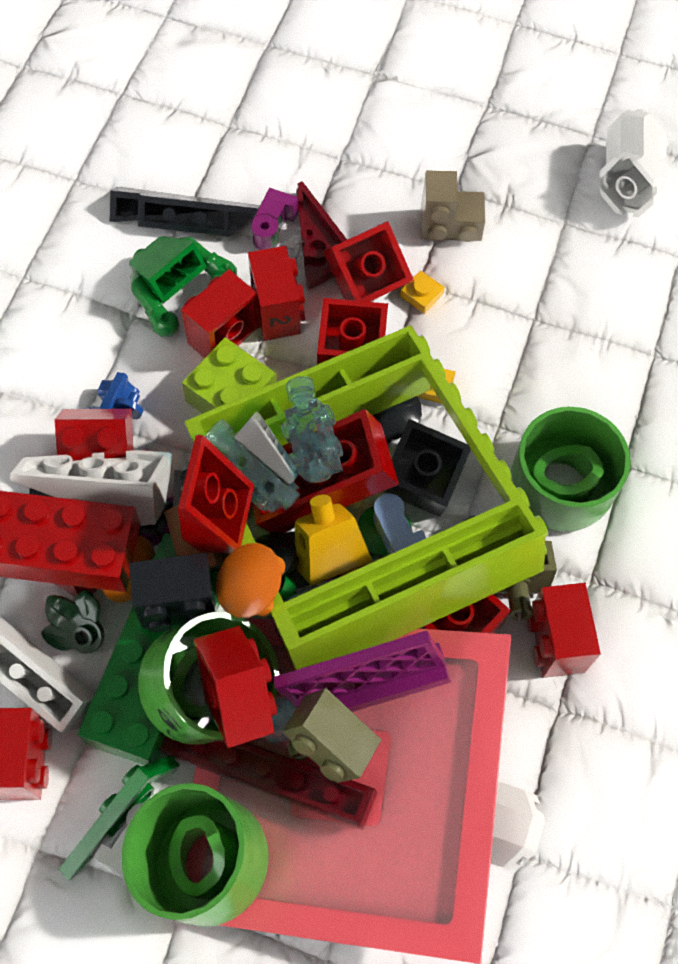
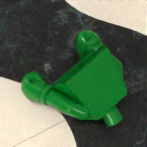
[129,236,237,337]

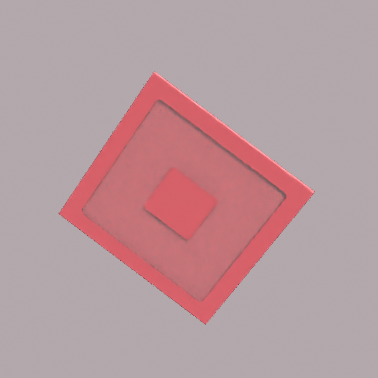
[186,618,511,964]

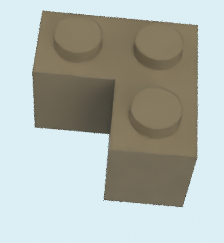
[420,170,485,242]

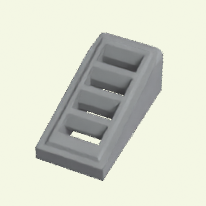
[234,411,299,485]

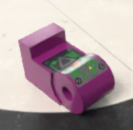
[251,187,298,250]

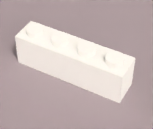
[0,617,95,733]

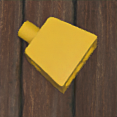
[294,495,371,586]

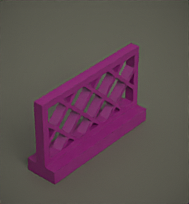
[273,630,451,712]

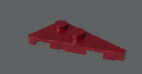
[296,181,347,290]

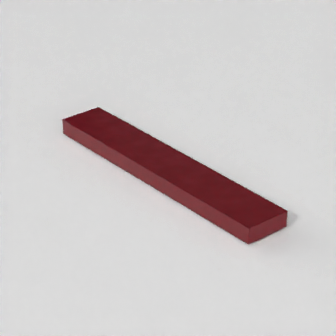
[159,735,378,830]

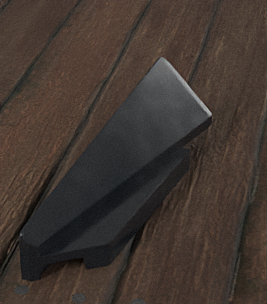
[109,187,260,236]

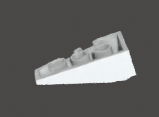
[10,450,172,526]

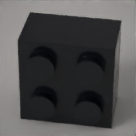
[382,419,471,517]
[129,553,217,633]

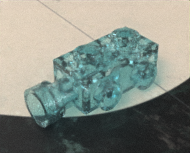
[281,376,343,483]
[205,419,301,513]

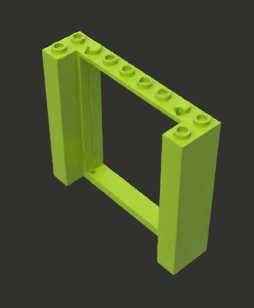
[184,325,548,670]

